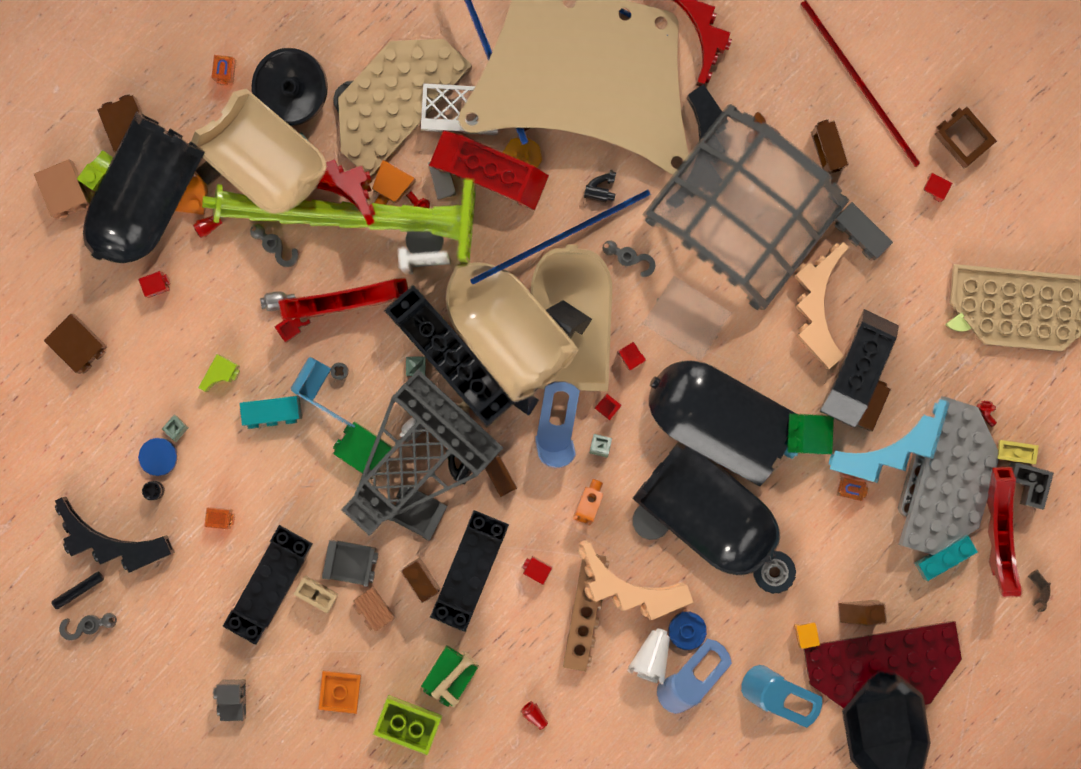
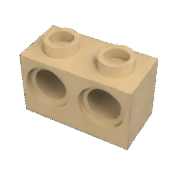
[294,576,339,613]

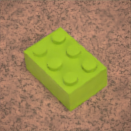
[373,695,442,755]

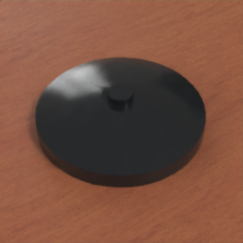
[252,48,328,126]

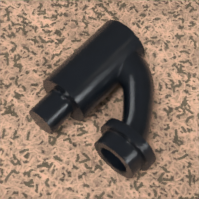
[584,170,616,202]
[445,449,472,485]

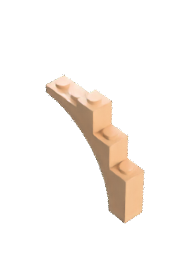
[794,242,849,370]
[578,540,693,620]

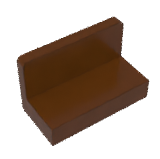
[485,455,517,497]

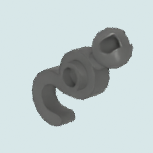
[250,224,299,267]
[602,240,656,277]
[59,613,117,640]

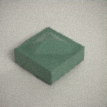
[406,357,426,376]
[162,415,189,442]
[589,434,612,458]

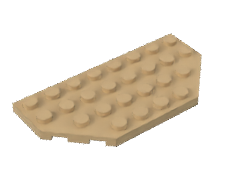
[338,39,472,177]
[950,264,1081,351]

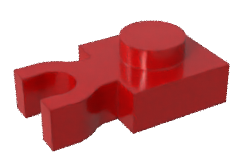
[274,318,311,343]

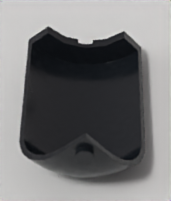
[83,112,205,263]
[649,361,796,486]
[632,442,780,575]

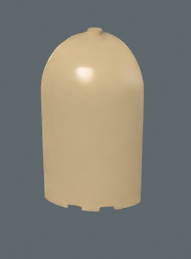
[191,89,326,214]
[531,244,612,392]
[446,262,579,402]

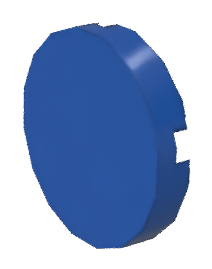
[138,438,177,476]
[668,611,707,650]

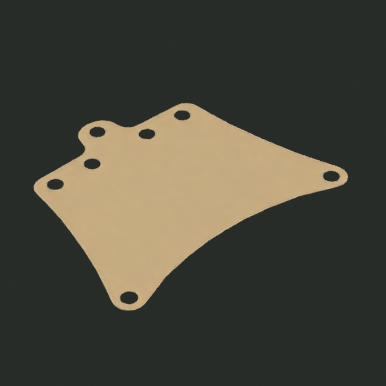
[459,0,690,175]

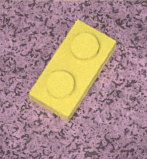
[997,440,1039,464]

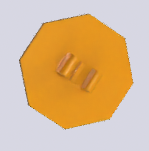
[502,136,542,168]

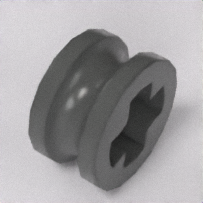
[330,363,349,380]

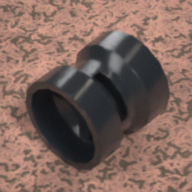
[142,481,165,500]

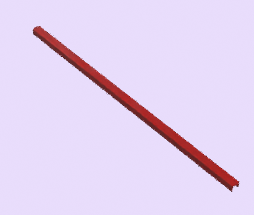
[800,0,920,167]

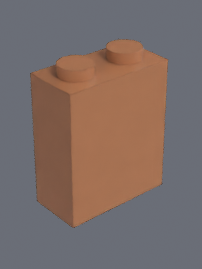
[34,159,90,220]

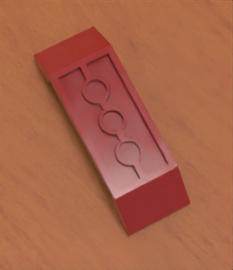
[429,130,549,211]

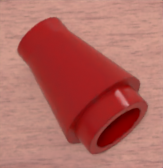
[193,216,223,238]
[521,701,548,730]

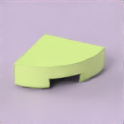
[945,312,972,332]

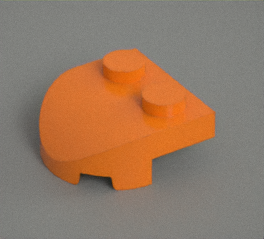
[175,173,208,215]

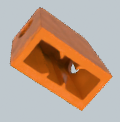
[372,160,416,205]
[572,479,603,526]

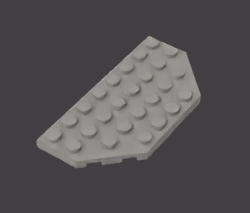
[898,396,999,555]

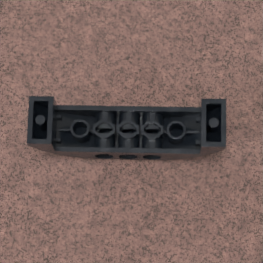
[384,285,516,427]

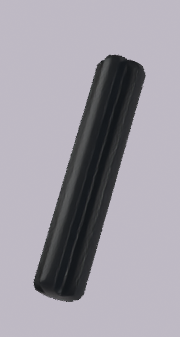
[51,572,104,610]

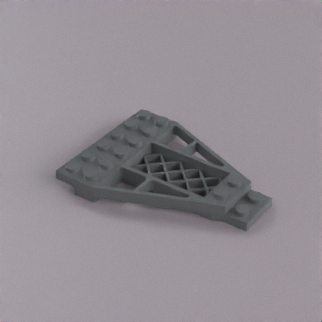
[341,370,503,536]

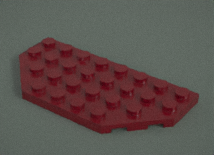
[803,621,962,708]

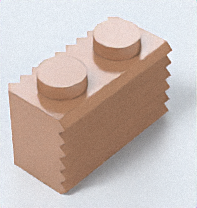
[353,586,395,632]

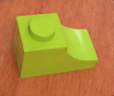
[77,150,113,192]
[198,354,240,392]

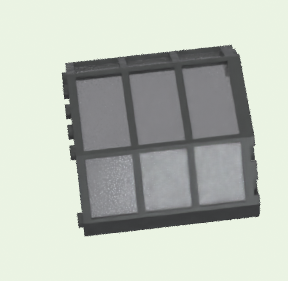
[642,104,849,310]

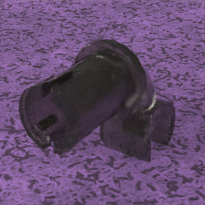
[1028,569,1051,612]

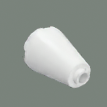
[627,628,670,684]

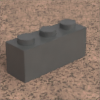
[834,202,893,260]

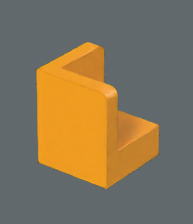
[794,622,820,649]

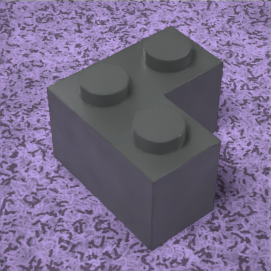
[1010,462,1054,510]
[213,679,246,721]

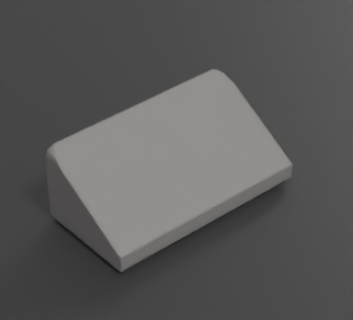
[428,162,456,200]

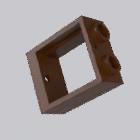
[934,107,997,168]
[811,119,848,174]

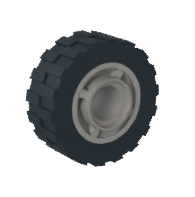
[753,551,796,594]

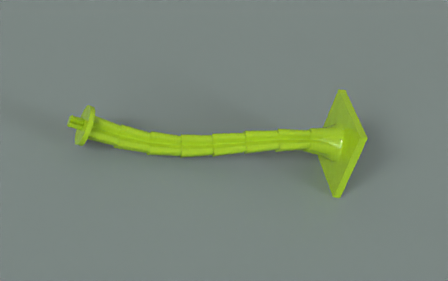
[202,179,476,264]

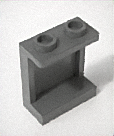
[388,487,448,541]
[322,539,379,587]

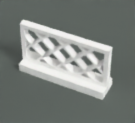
[421,83,498,135]
[398,248,451,274]

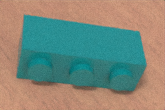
[239,396,302,429]
[914,535,978,581]

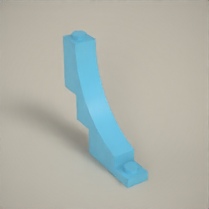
[829,399,950,483]

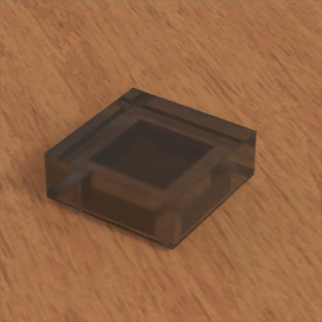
[196,161,222,186]

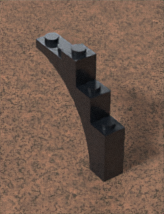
[666,84,729,209]
[55,497,175,573]

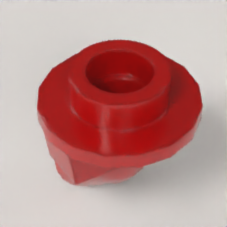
[406,191,430,209]
[977,401,997,427]

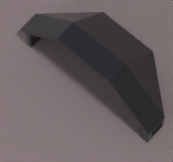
[842,671,931,769]

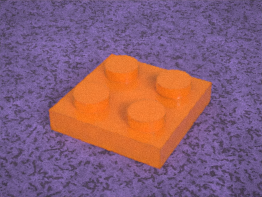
[318,670,361,714]

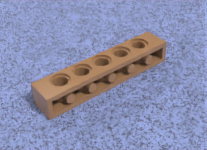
[563,554,609,672]

